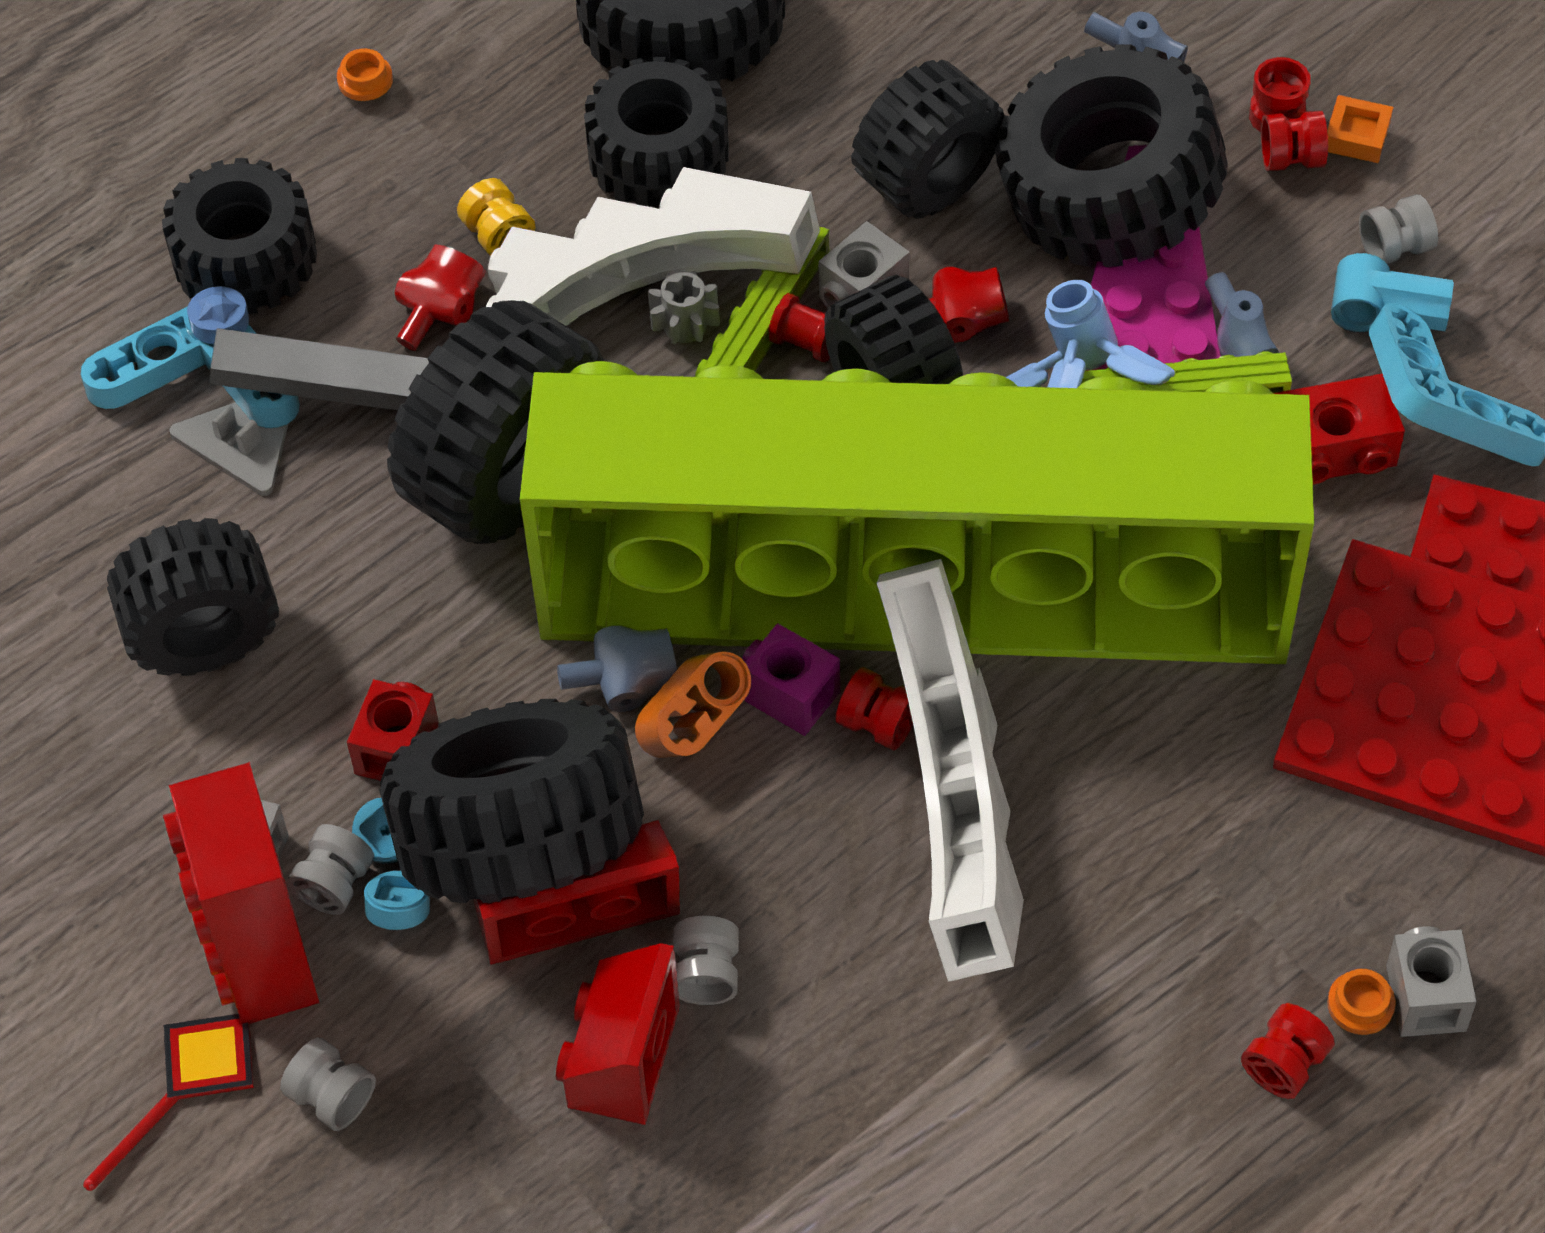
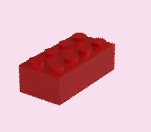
[163,762,320,1024]

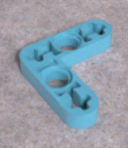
[1369,303,1545,467]
[80,306,300,428]

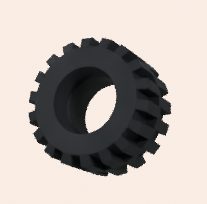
[584,57,729,207]
[851,60,1004,219]
[162,158,317,314]
[824,274,963,384]
[107,518,279,676]

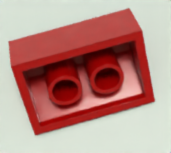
[473,820,680,965]

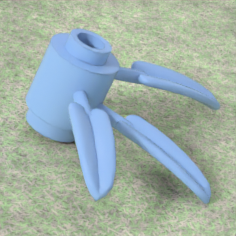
[1006,280,1175,388]

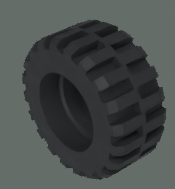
[576,0,785,85]
[995,44,1228,267]
[387,300,604,544]
[379,698,644,903]

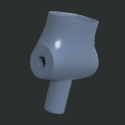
[1084,12,1188,62]
[1205,272,1279,357]
[557,625,677,712]

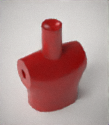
[395,244,486,351]
[929,267,1009,343]

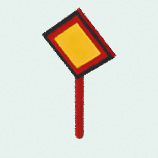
[83,1014,254,1191]

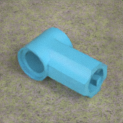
[1331,253,1454,332]

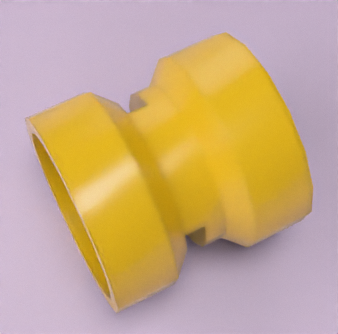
[457,178,536,256]

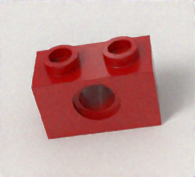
[1273,374,1405,485]

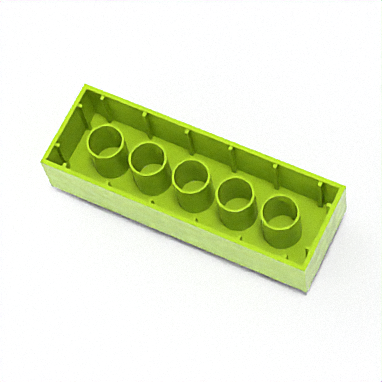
[520,361,1314,664]

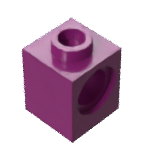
[742,623,840,736]

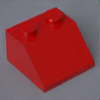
[556,943,680,1125]

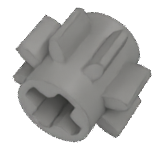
[648,271,720,344]

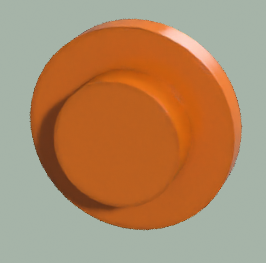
[337,48,393,101]
[1327,969,1396,1035]

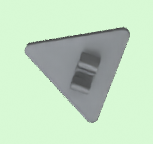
[170,392,289,496]

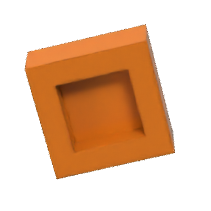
[1327,95,1394,164]

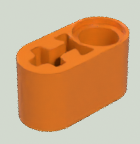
[635,651,751,758]

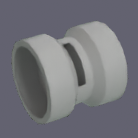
[1359,194,1438,264]
[287,824,374,915]
[673,916,739,1005]
[280,1037,376,1131]

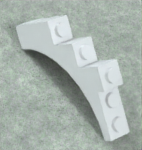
[486,167,820,326]
[877,559,1024,982]

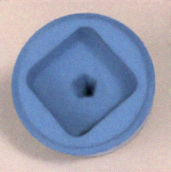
[187,286,249,344]

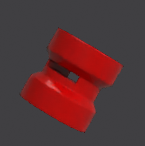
[1249,57,1311,133]
[1261,110,1328,171]
[836,667,913,751]
[1241,1003,1335,1099]

